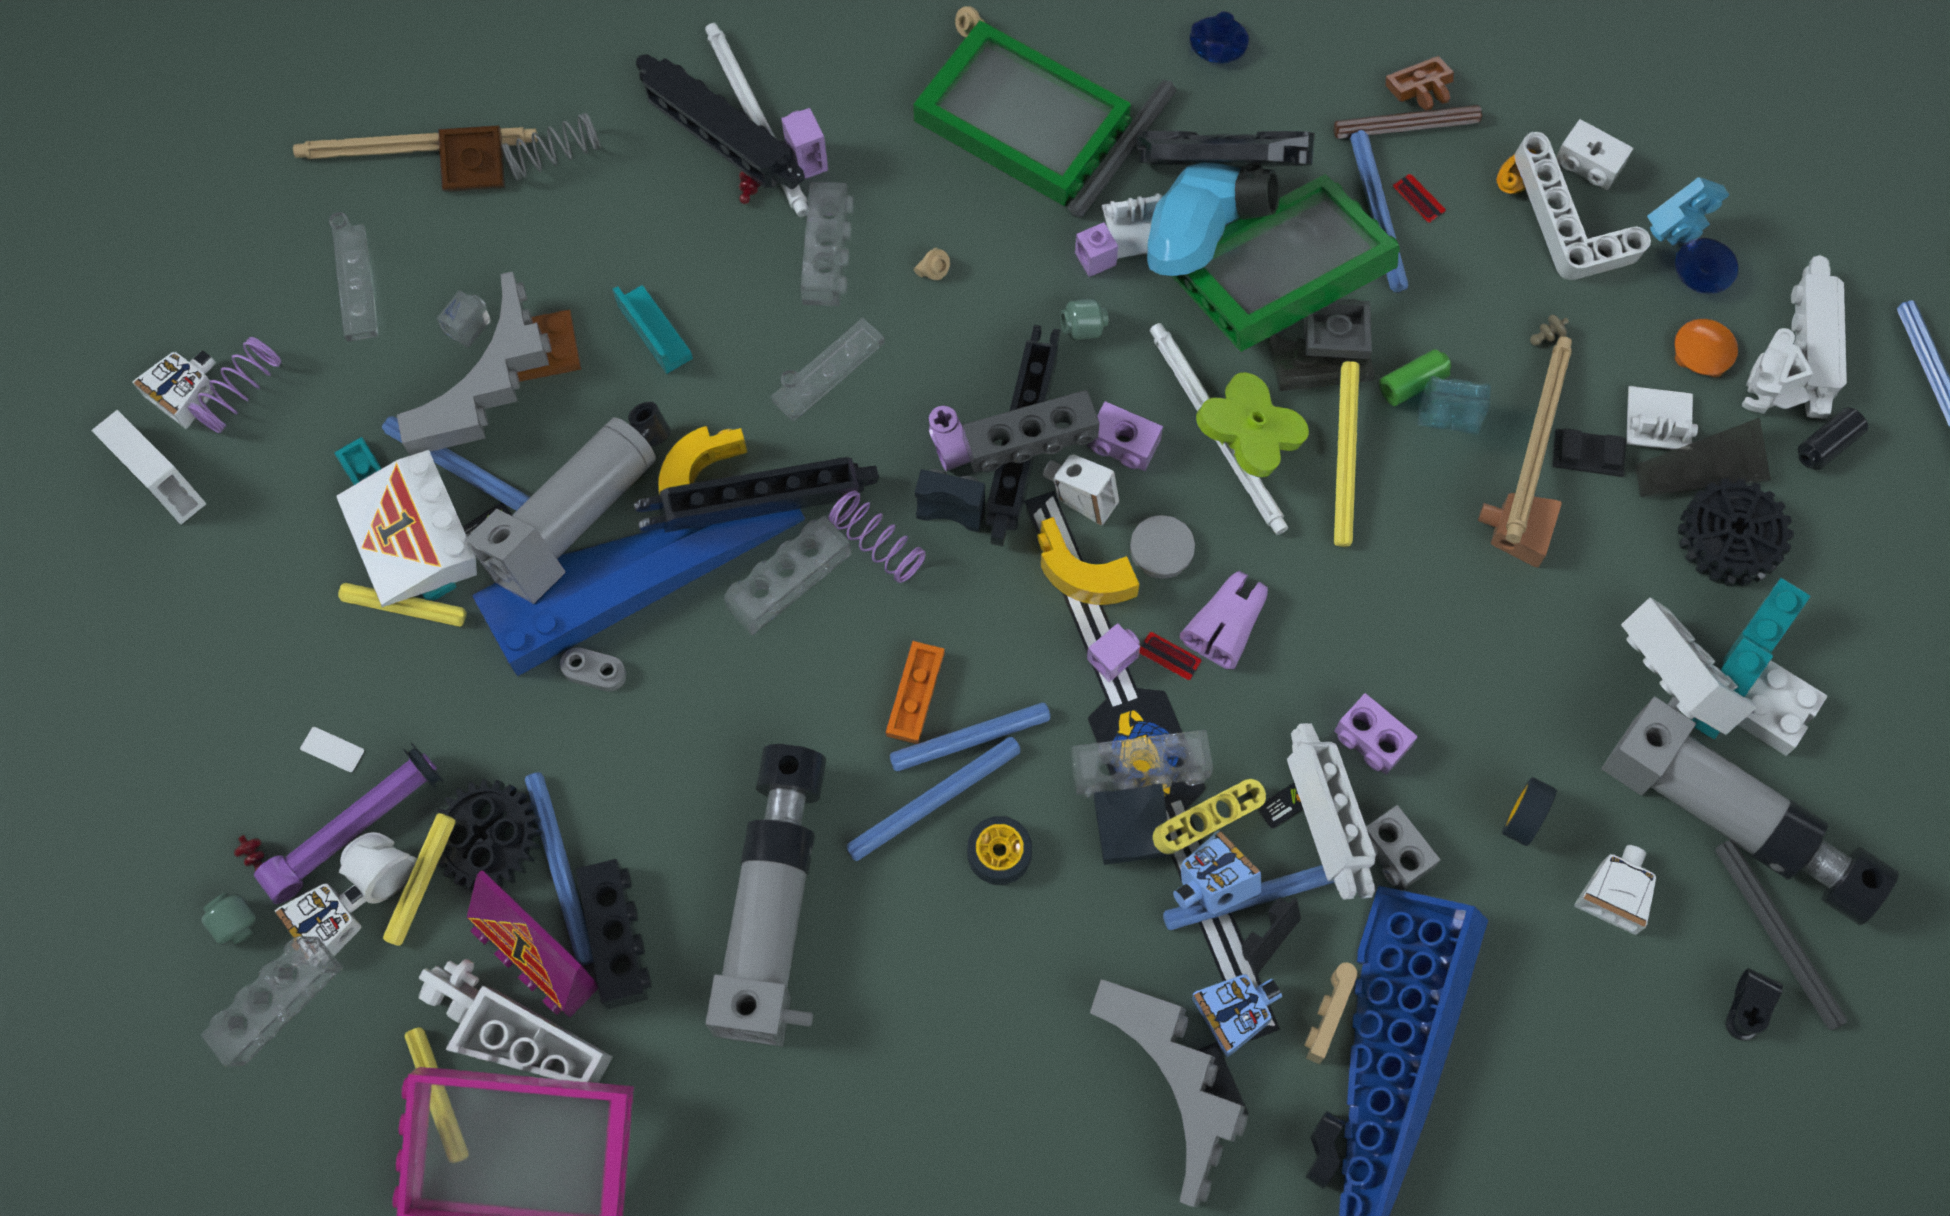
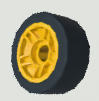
[1502,777,1557,846]
[968,816,1032,885]

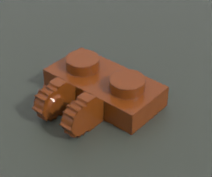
[1385,56,1454,111]

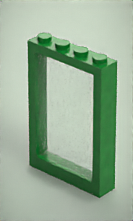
[913,20,1132,207]
[1172,174,1400,352]

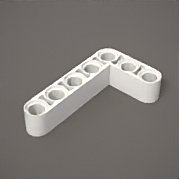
[1514,132,1651,280]

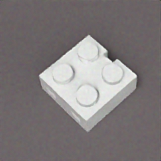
[1738,661,1828,756]

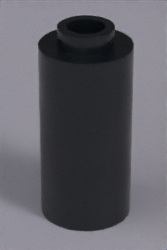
[1798,407,1868,470]

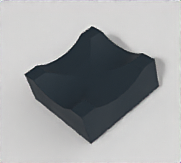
[914,469,985,533]
[1094,783,1172,865]

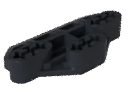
[1137,131,1315,168]

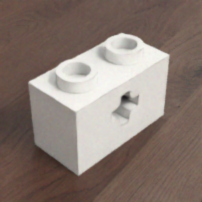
[1556,119,1633,191]

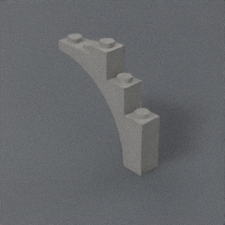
[397,271,552,456]
[1090,979,1248,1207]

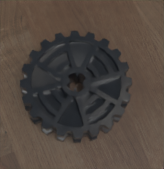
[1678,478,1794,586]

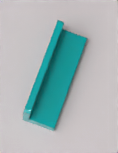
[612,285,693,374]

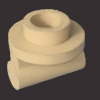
[955,6,984,37]
[914,247,950,280]

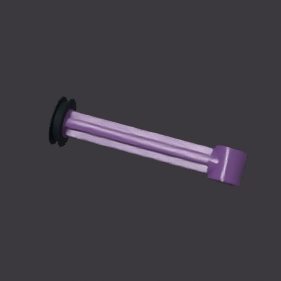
[254,743,444,904]

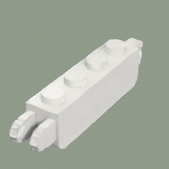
[1791,255,1847,419]
[1287,723,1376,899]

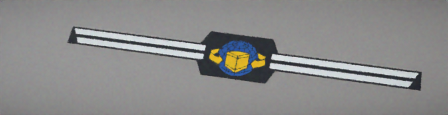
[1024,491,1280,1042]

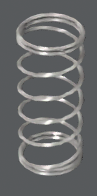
[501,112,601,181]

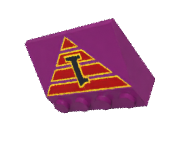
[466,870,599,1018]

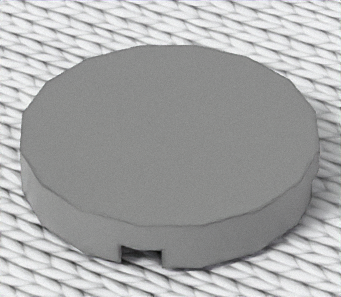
[1130,515,1195,579]

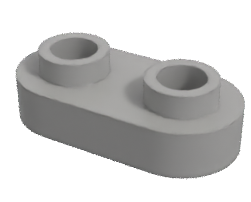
[560,647,627,692]

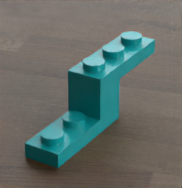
[1690,577,1811,740]

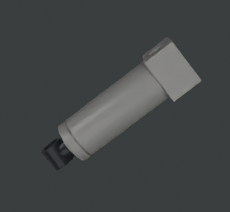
[464,402,671,604]

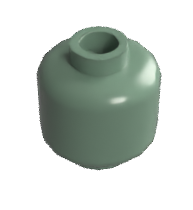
[1060,298,1109,341]
[202,892,256,946]

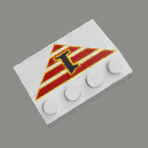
[337,450,477,607]

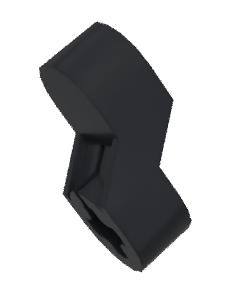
[1305,1110,1345,1189]

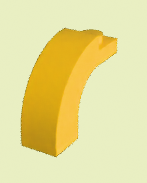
[658,426,748,495]
[1037,517,1140,605]

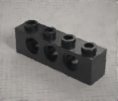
[576,859,652,1010]

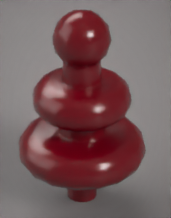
[739,171,761,204]
[234,835,265,871]

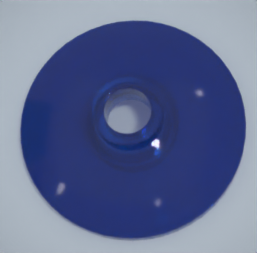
[1675,238,1739,294]

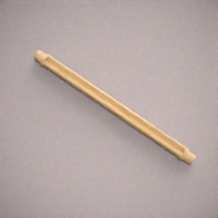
[293,127,538,160]
[1506,336,1572,543]

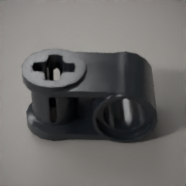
[1725,968,1783,1041]

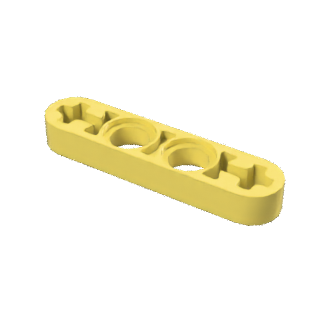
[1153,779,1266,854]

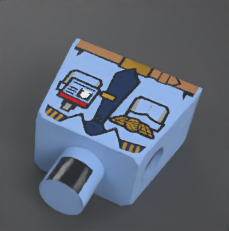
[1173,830,1261,914]
[1192,974,1282,1058]

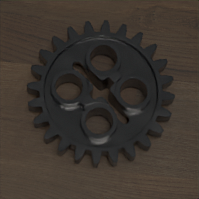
[431,779,542,890]

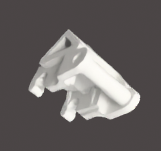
[1742,328,1814,414]

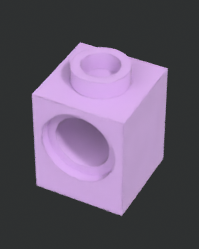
[1075,222,1118,277]
[1087,623,1140,682]

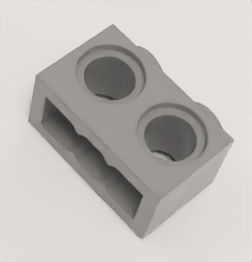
[1366,805,1441,891]

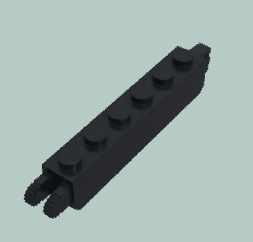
[636,54,805,190]
[986,324,1060,547]
[634,457,879,533]

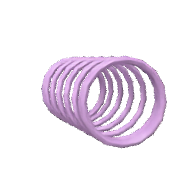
[188,337,282,433]
[828,491,926,583]

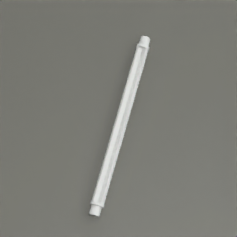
[705,23,810,217]
[1150,323,1289,535]

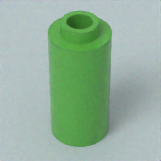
[1379,349,1451,406]

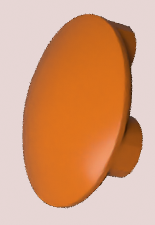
[1674,319,1738,378]

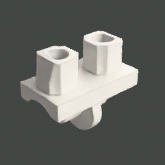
[419,959,479,1023]

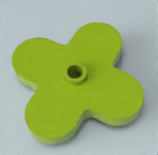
[1196,372,1309,477]

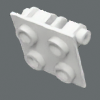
[1102,193,1163,258]
[1626,386,1698,452]

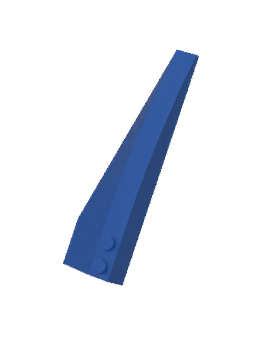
[472,509,805,677]
[1339,885,1488,1216]

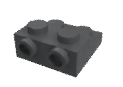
[1304,299,1372,359]

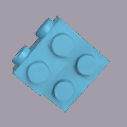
[1647,177,1730,245]

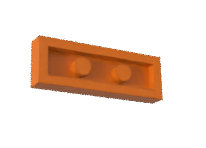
[886,641,945,744]

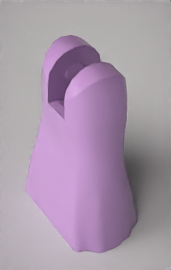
[1180,571,1268,669]

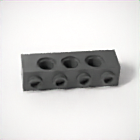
[962,390,1100,473]

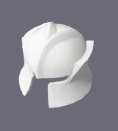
[339,832,417,904]

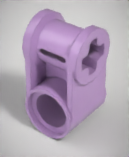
[929,406,970,472]

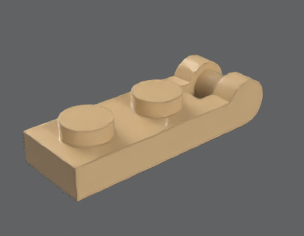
[1304,962,1357,1064]

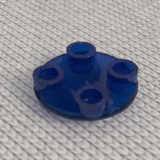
[1190,11,1249,64]

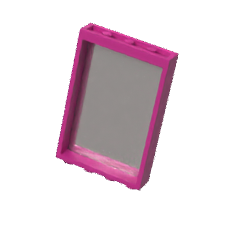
[393,1067,634,1216]

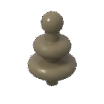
[1530,315,1569,346]

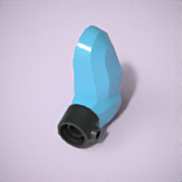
[1147,162,1279,276]

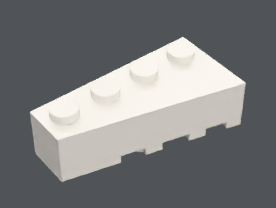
[1621,597,1757,735]
[445,986,613,1083]

